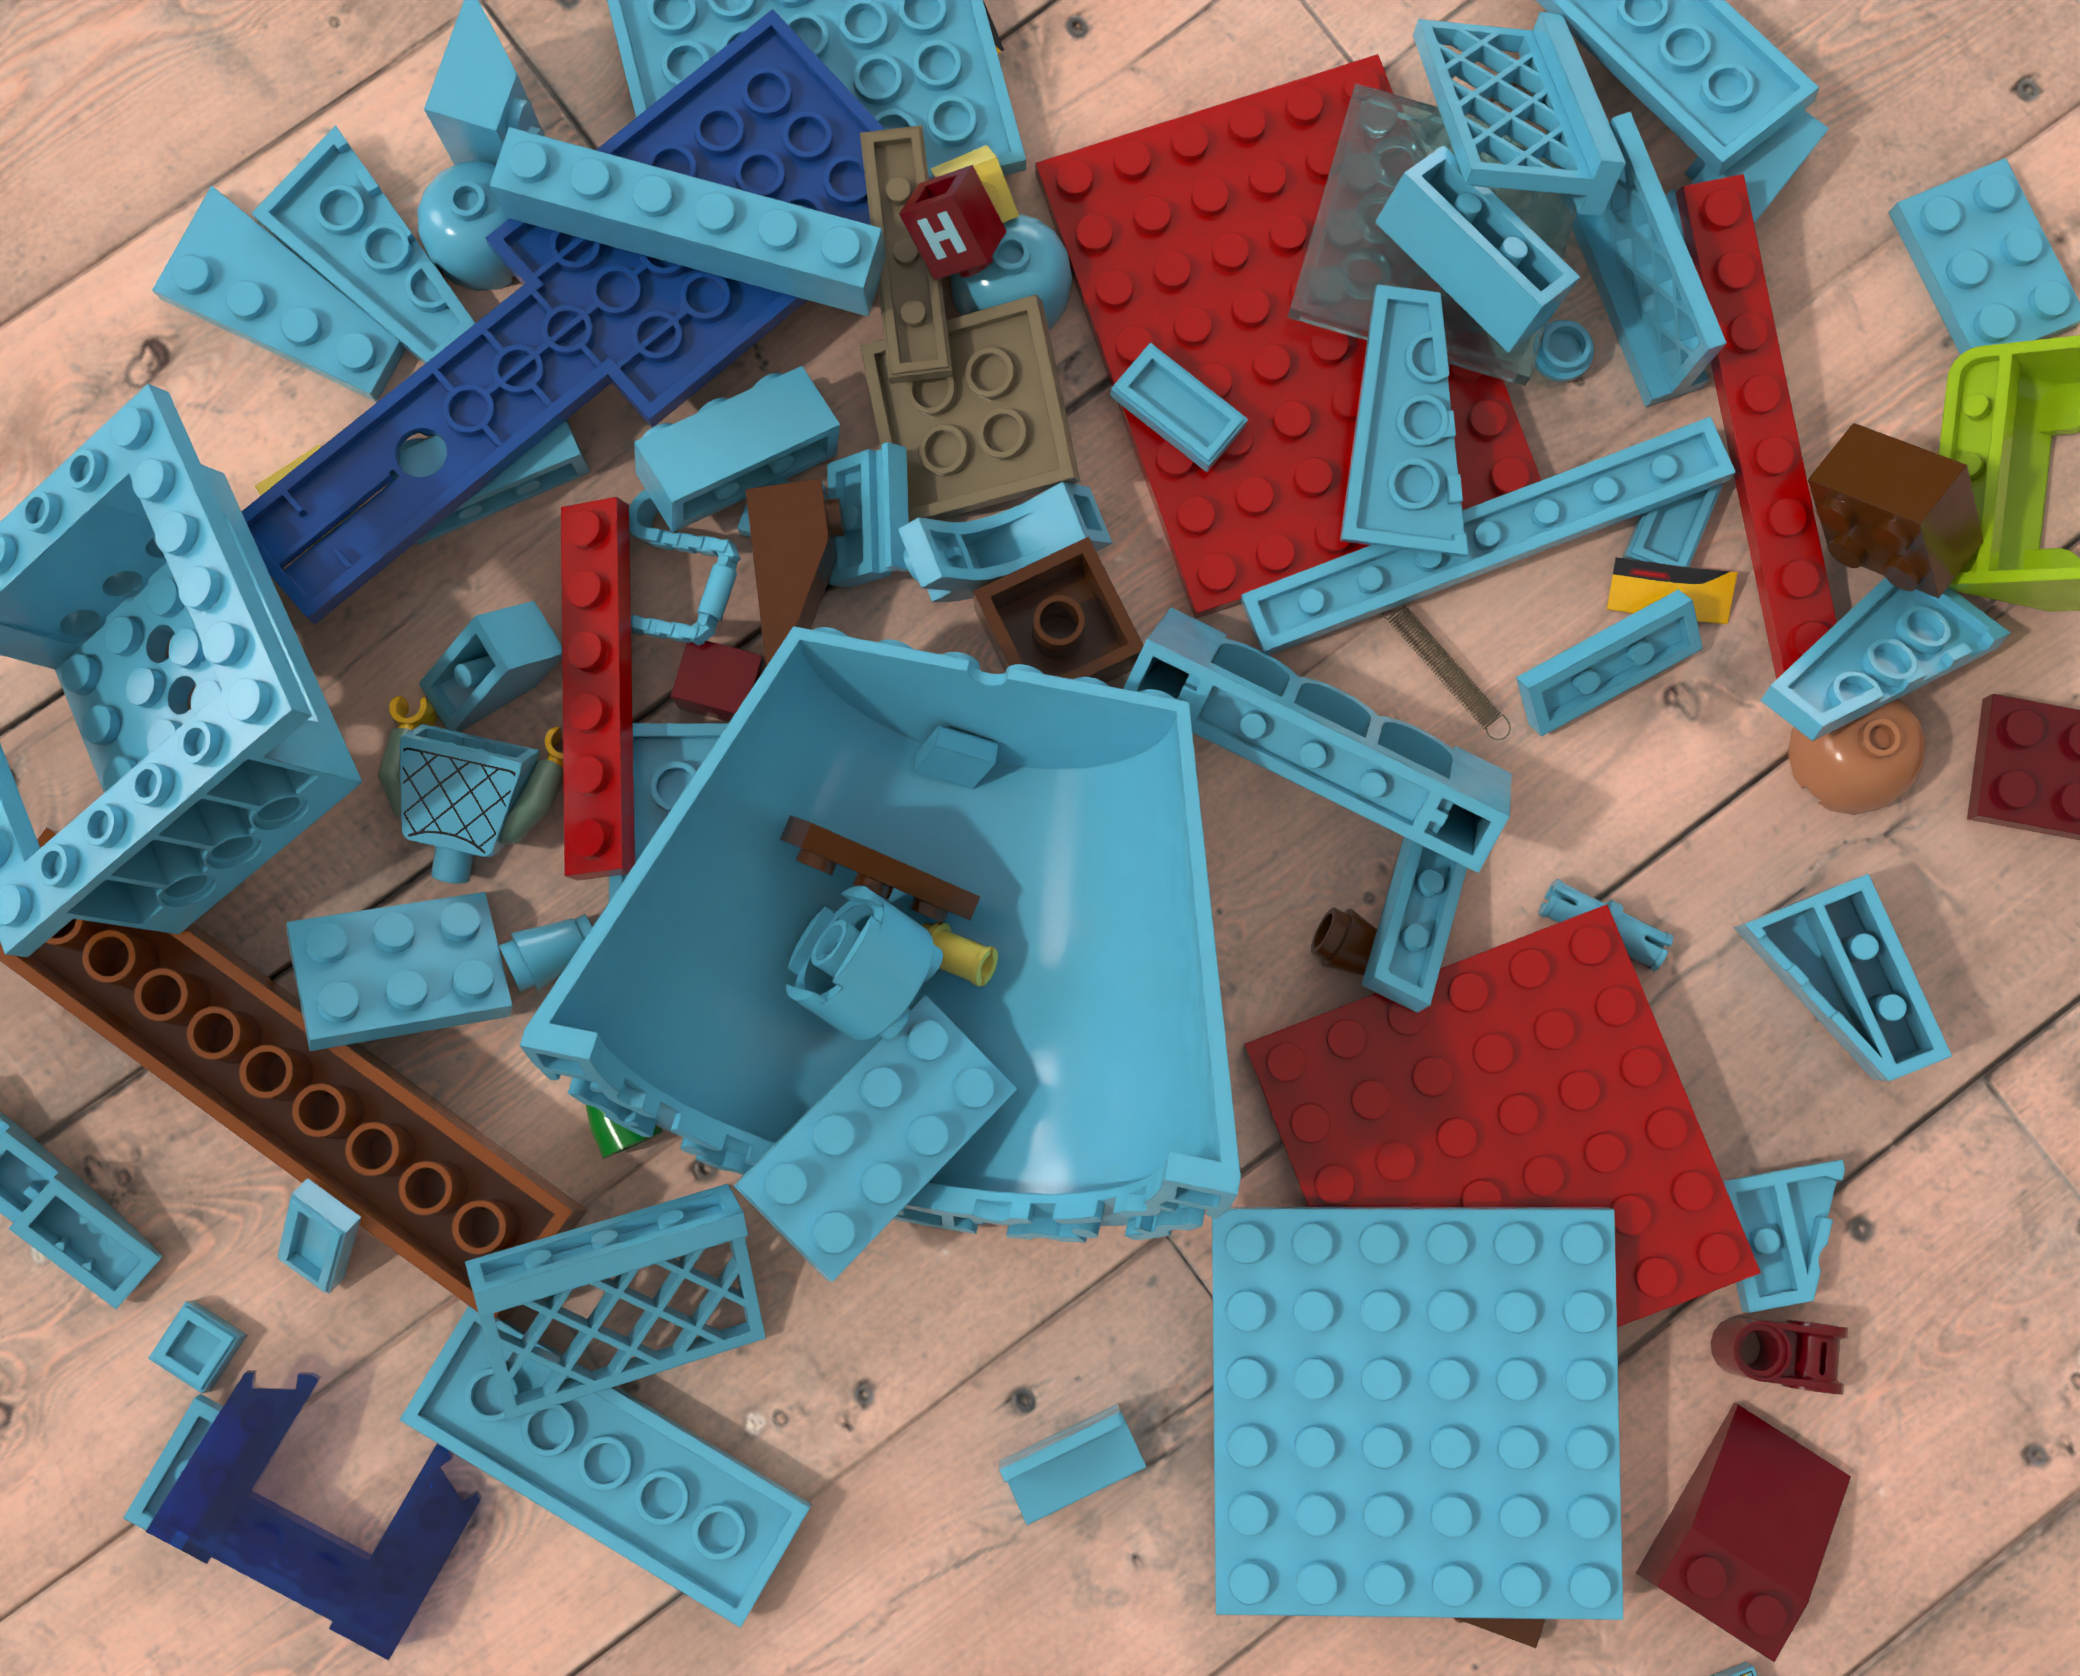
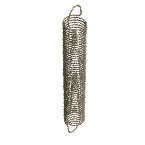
[1381,604,1511,740]

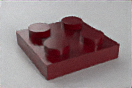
[1967,694,2080,840]

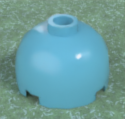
[417,160,515,291]
[950,214,1072,330]

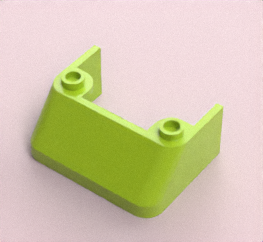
[1939,335,2080,612]

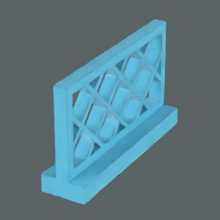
[1413,12,1626,216]
[1558,112,1726,408]
[465,1184,766,1421]

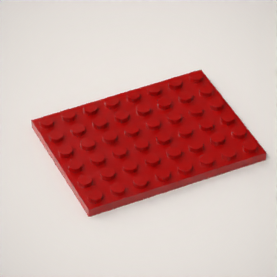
[1035,54,1541,619]

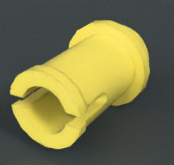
[922,921,998,987]

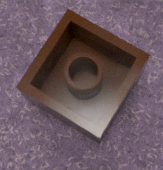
[1808,423,1984,599]
[973,537,1144,683]

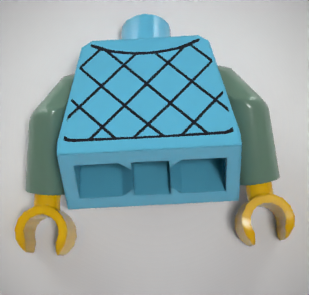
[378,695,563,884]

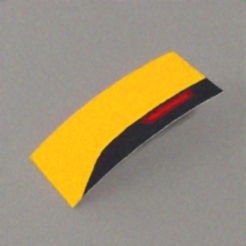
[1607,557,1738,624]

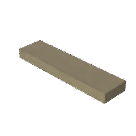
[860,125,953,384]

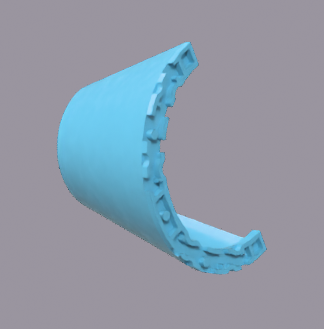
[519,626,1241,1242]

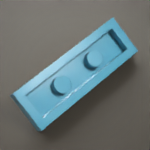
[1516,589,1703,737]
[1362,837,1467,1013]

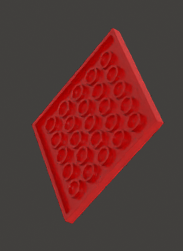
[1244,904,1761,1327]

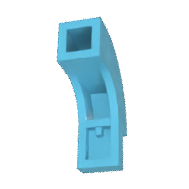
[898,482,1113,602]

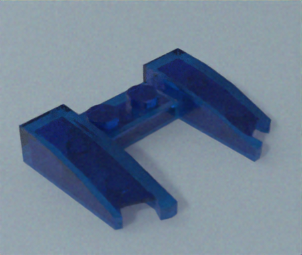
[146,1370,482,1661]

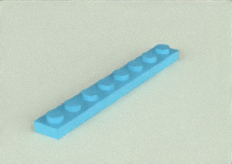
[1241,416,1736,655]

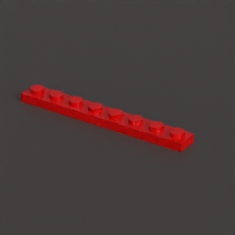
[1675,174,1837,680]

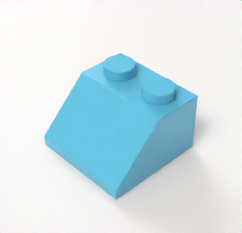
[424,0,545,164]

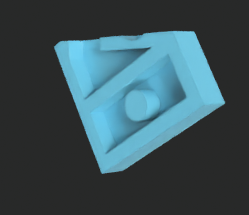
[1723,1160,1845,1313]

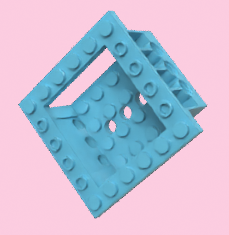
[0,384,362,957]

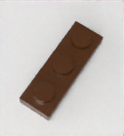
[780,815,980,924]

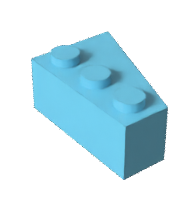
[1733,874,1952,1081]

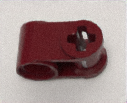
[1710,1317,1848,1395]

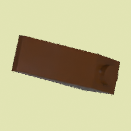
[745,478,845,667]

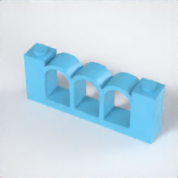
[1123,607,1512,873]

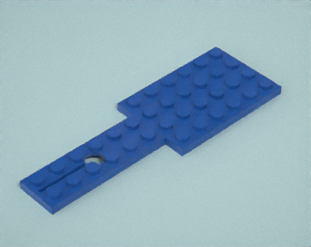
[241,9,931,625]

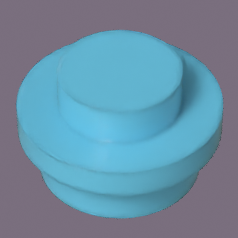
[1531,320,1594,382]

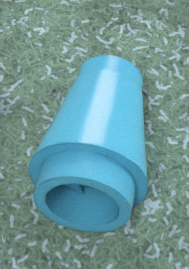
[499,914,592,992]

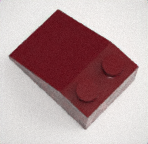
[1636,1403,1851,1662]

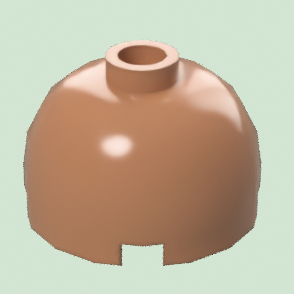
[1788,698,1926,815]

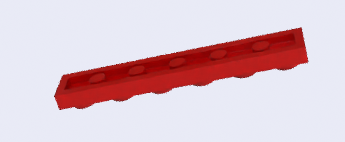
[561,497,635,881]

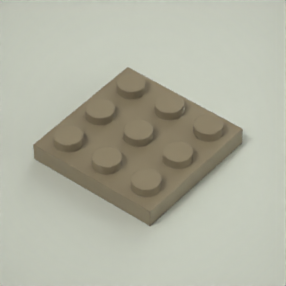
[860,294,1081,522]

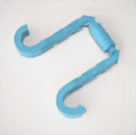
[629,490,741,646]

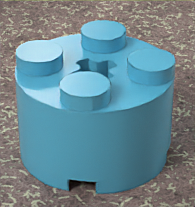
[786,886,943,1041]

